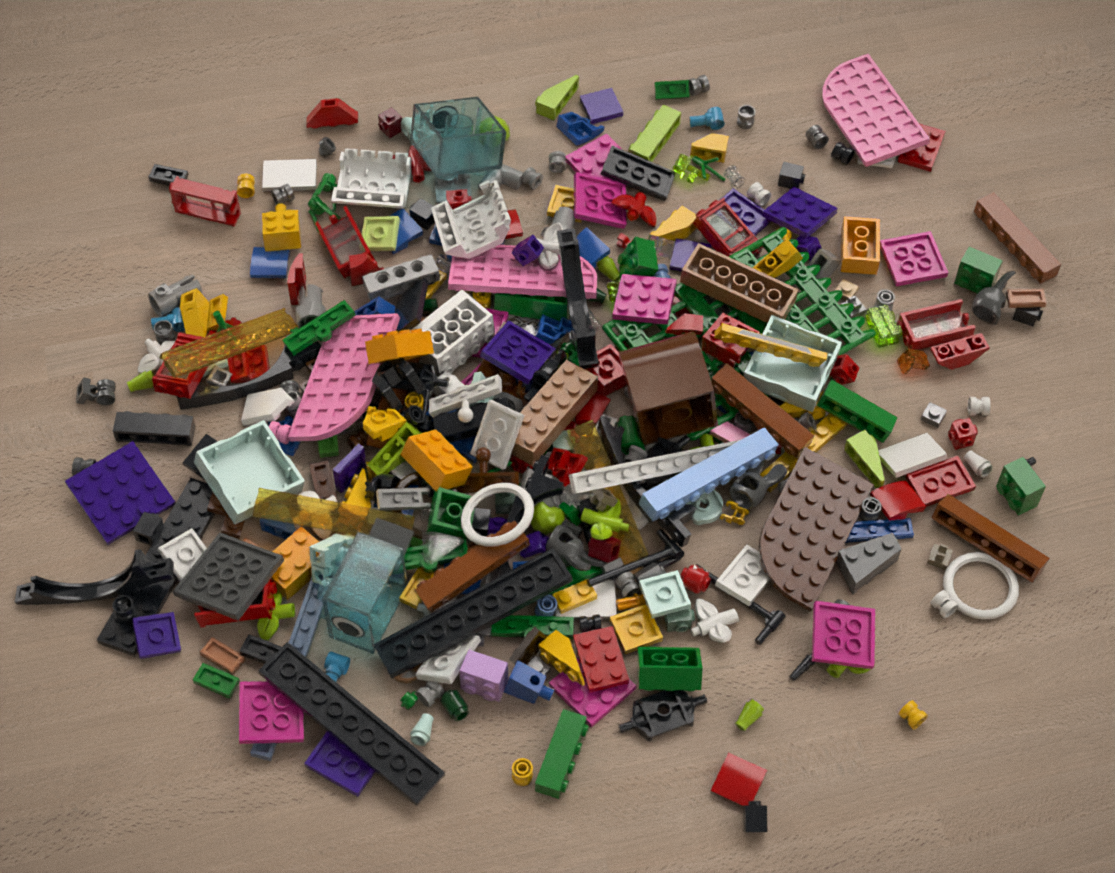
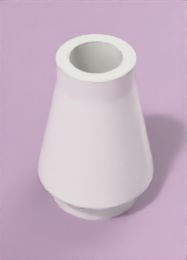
[964,451,993,478]

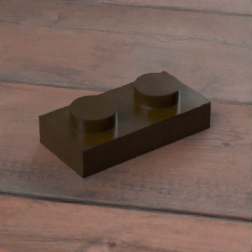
[509,627,547,665]

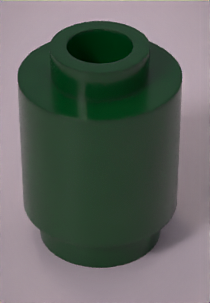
[440,689,469,721]

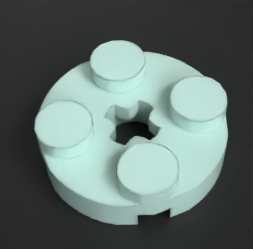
[686,490,723,525]

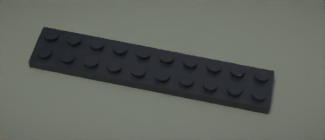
[97,478,216,657]
[373,548,573,679]
[258,642,445,806]

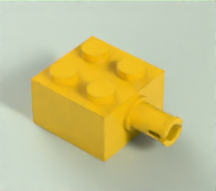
[262,203,301,252]

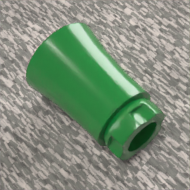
[617,415,645,455]

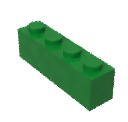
[494,293,569,321]
[817,379,898,443]
[535,709,589,799]

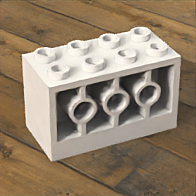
[410,290,495,377]

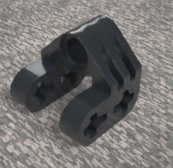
[372,358,427,411]

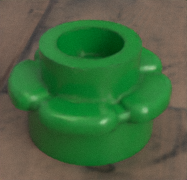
[400,691,419,710]

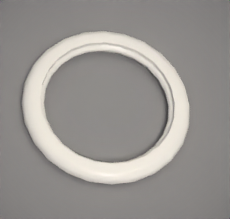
[461,483,534,547]
[943,552,1019,620]

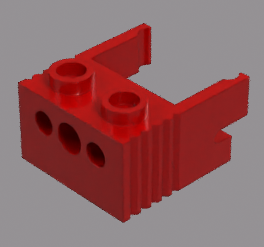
[701,312,760,367]
[585,344,626,396]

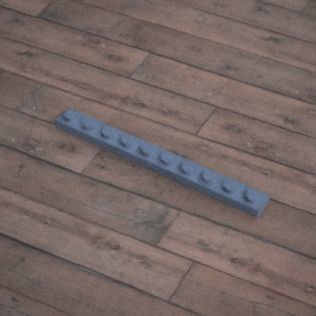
[250,574,333,761]

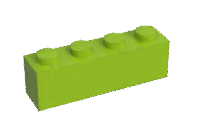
[628,104,681,162]

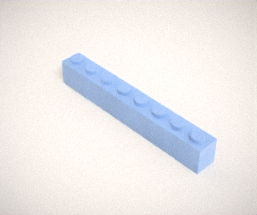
[639,428,779,521]

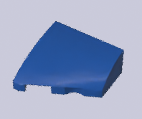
[535,314,572,344]

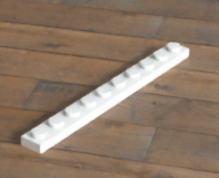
[569,439,742,494]

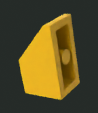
[690,133,729,163]

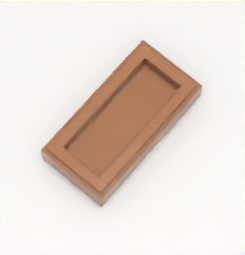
[1006,289,1047,308]
[200,637,245,675]

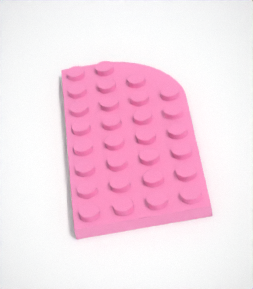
[823,54,930,167]
[448,245,597,299]
[288,313,400,441]

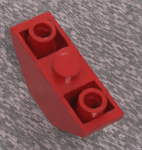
[306,98,358,129]
[930,333,990,370]

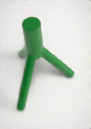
[692,156,726,181]

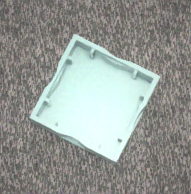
[743,315,842,412]
[194,420,305,524]

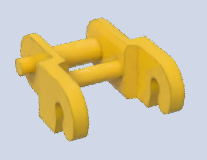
[720,501,749,525]

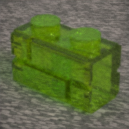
[865,304,902,348]

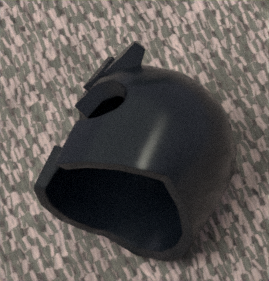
[365,474,400,504]

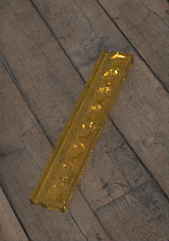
[159,308,298,379]
[567,420,649,565]
[252,488,415,546]

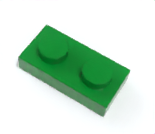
[654,80,690,100]
[193,663,240,699]

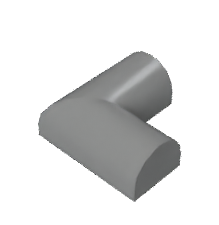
[478,161,524,190]

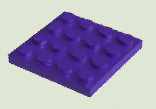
[65,441,176,545]

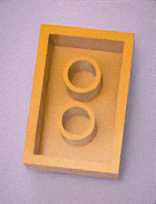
[841,216,880,275]
[365,328,434,364]
[400,430,473,491]
[271,526,320,600]

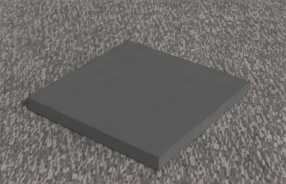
[173,533,284,620]

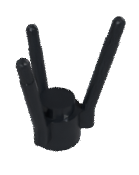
[415,389,435,433]

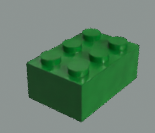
[637,647,703,692]

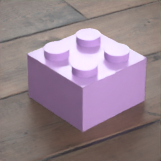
[460,650,508,702]

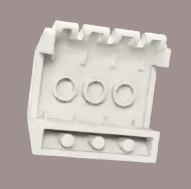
[331,148,412,209]
[431,180,511,259]

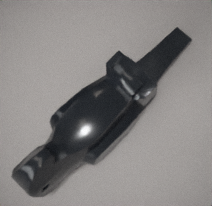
[524,350,567,402]

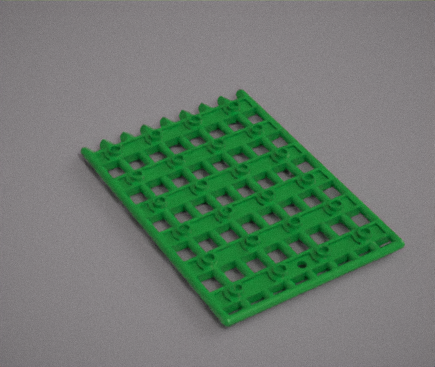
[602,227,876,441]

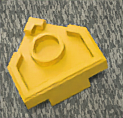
[363,406,406,441]

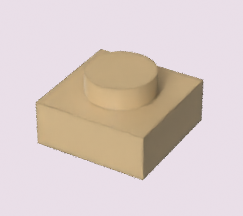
[835,279,859,301]

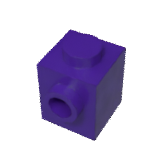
[512,234,544,266]

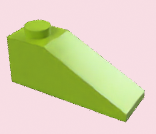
[535,75,579,121]
[367,422,421,475]
[844,430,885,489]

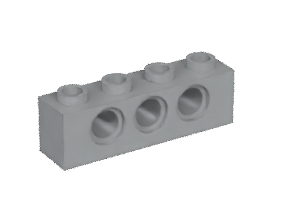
[362,254,440,301]

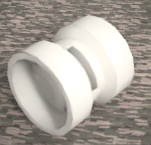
[747,182,771,207]
[967,397,990,416]
[930,590,959,618]

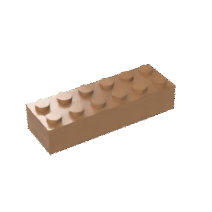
[680,243,799,323]
[511,360,598,466]

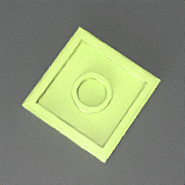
[359,216,400,251]

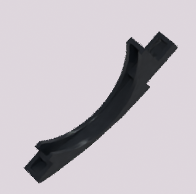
[557,228,599,369]
[176,334,321,409]
[597,416,696,548]
[499,455,564,577]
[15,549,174,605]

